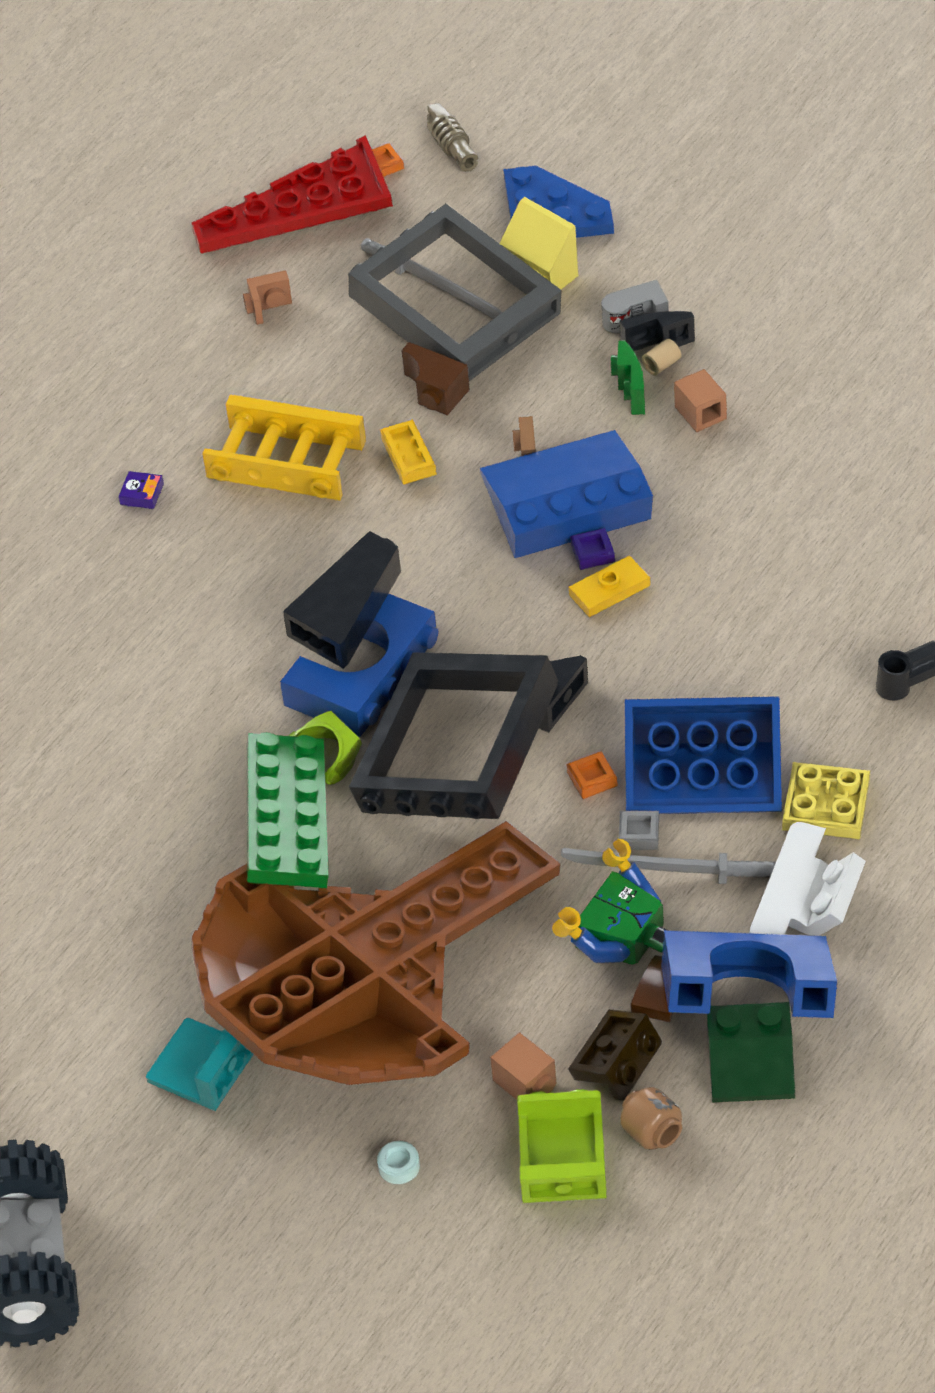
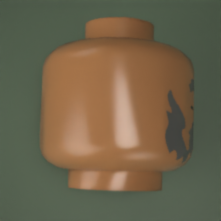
[620,1087,682,1150]

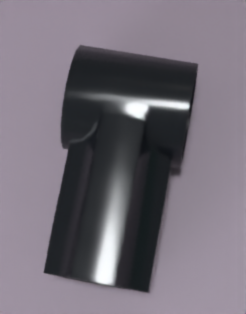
[876,640,935,701]

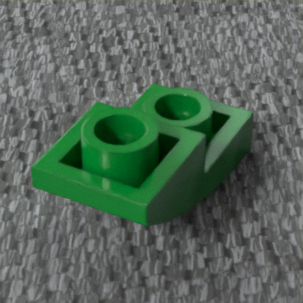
[611,340,645,415]

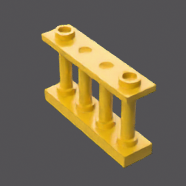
[202,394,366,501]

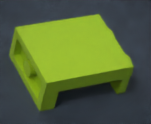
[517,1089,607,1203]

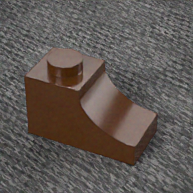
[401,342,470,416]

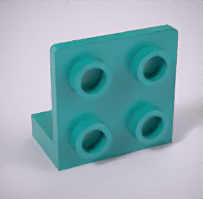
[146,1018,254,1111]

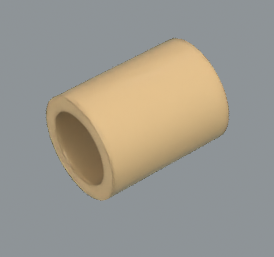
[642,339,681,375]

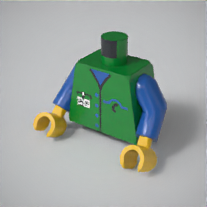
[552,839,670,965]

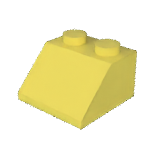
[499,197,578,290]

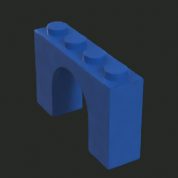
[280,594,439,737]
[661,930,837,1018]

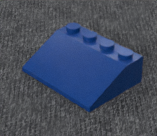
[480,430,653,558]
[625,696,782,814]

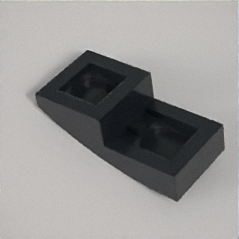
[619,311,695,351]

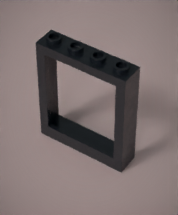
[349,652,559,819]

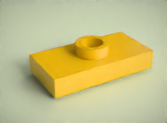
[380,420,437,485]
[568,555,650,618]

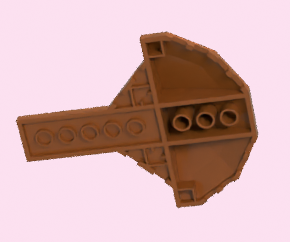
[191,821,561,1085]

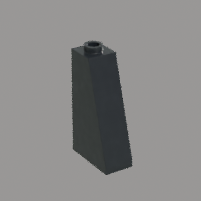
[283,531,401,669]

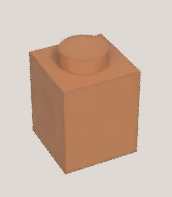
[674,369,727,432]
[490,1032,557,1100]

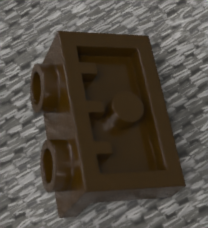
[568,1009,662,1101]

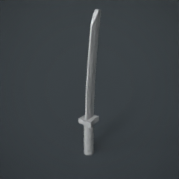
[361,238,502,319]
[561,848,776,884]

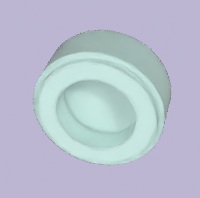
[377,1141,420,1184]

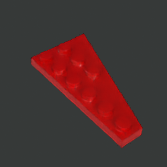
[192,135,393,254]

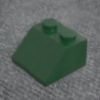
[707,1002,795,1103]

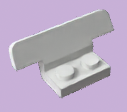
[749,822,866,936]

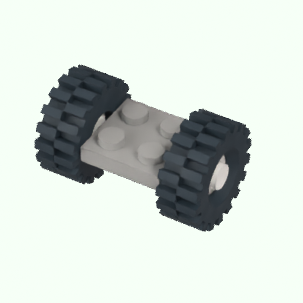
[0,1139,79,1347]

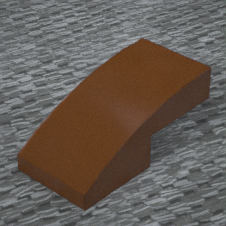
[631,955,674,1023]

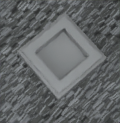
[619,811,659,850]

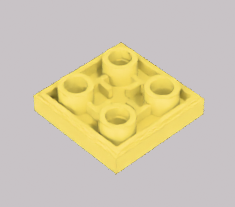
[782,762,870,839]

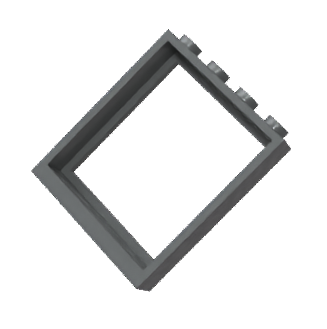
[348,204,562,381]

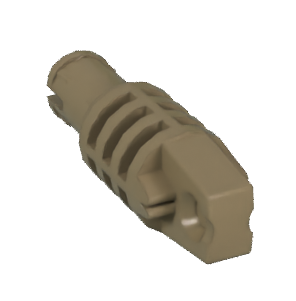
[427,103,478,172]

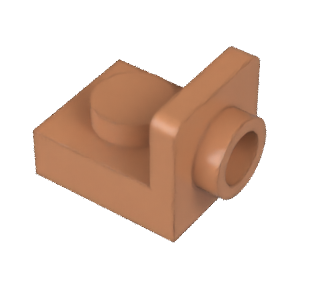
[243,270,292,325]

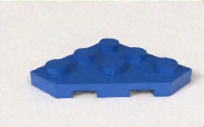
[503,165,614,238]

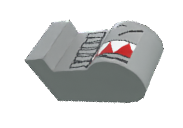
[601,280,669,333]

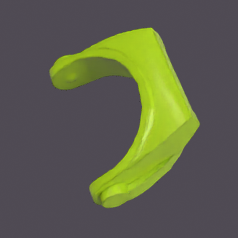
[289,711,362,785]

